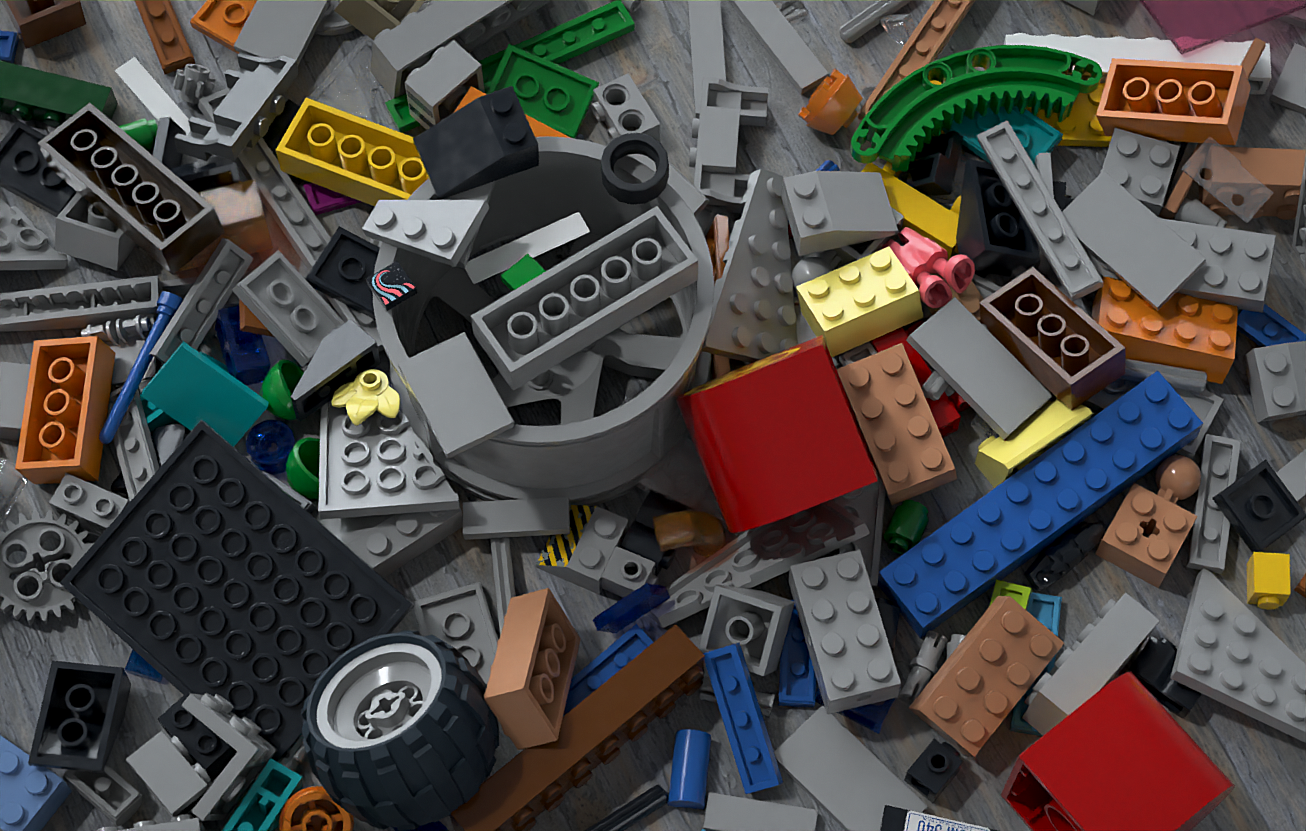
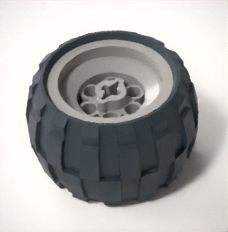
[301,630,499,831]

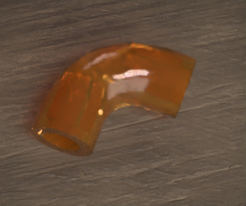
[652,511,726,557]

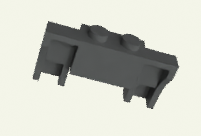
[175,52,299,161]

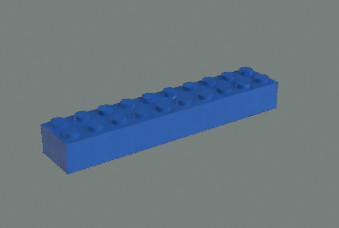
[877,370,1203,639]

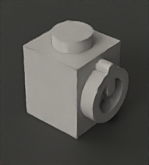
[601,546,659,605]

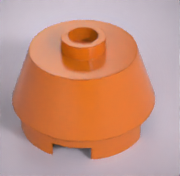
[798,68,862,135]
[279,786,354,831]

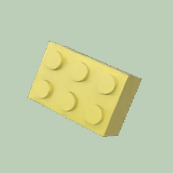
[796,247,923,357]

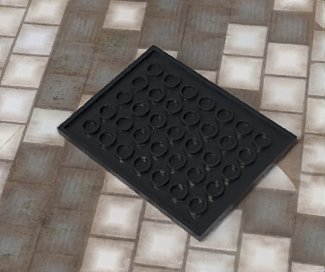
[60,420,415,762]

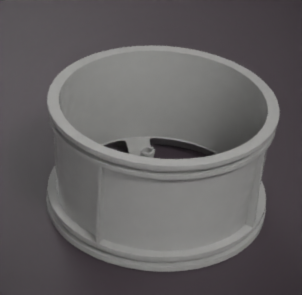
[373,136,714,507]

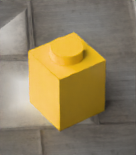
[1247,552,1291,610]

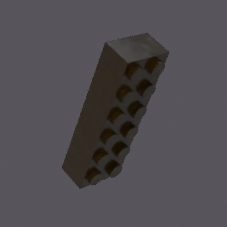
[38,103,225,275]

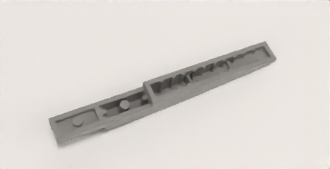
[0,265,298,332]

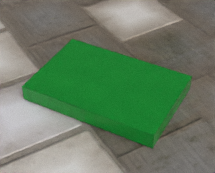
[486,44,600,139]

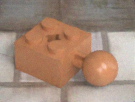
[1095,455,1201,588]

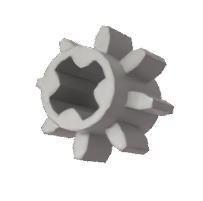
[173,64,215,104]

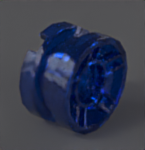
[246,420,296,475]

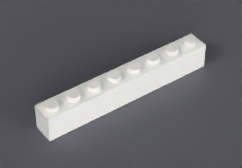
[1004,33,1271,94]

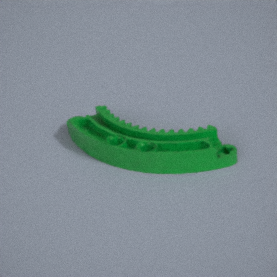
[850,45,1102,172]

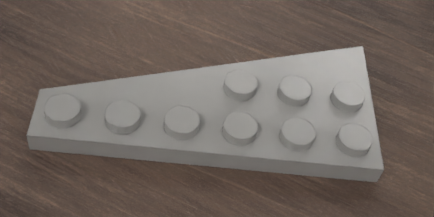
[642,500,870,628]

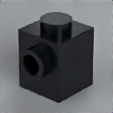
[904,738,963,803]

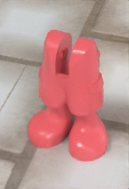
[882,227,975,308]

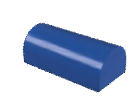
[668,729,712,810]

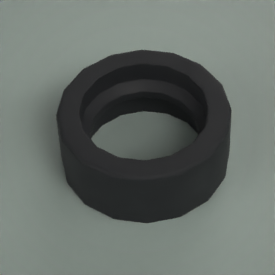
[601,133,669,205]

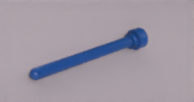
[99,291,184,444]

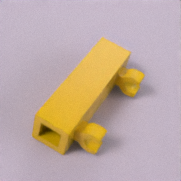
[861,161,961,261]

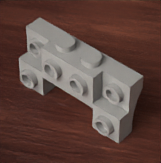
[689,77,768,213]

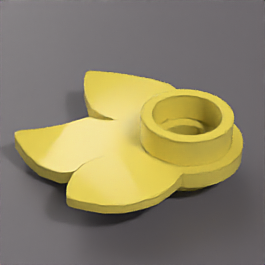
[331,369,400,426]

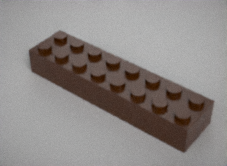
[450,624,705,831]

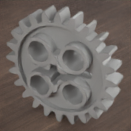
[0,509,94,625]

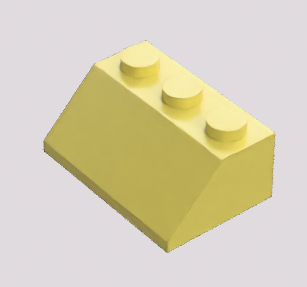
[975,398,1092,488]

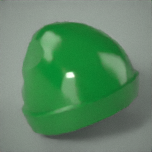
[259,359,304,420]
[286,437,320,499]

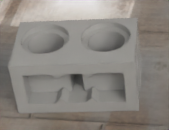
[591,73,660,142]
[49,473,129,536]

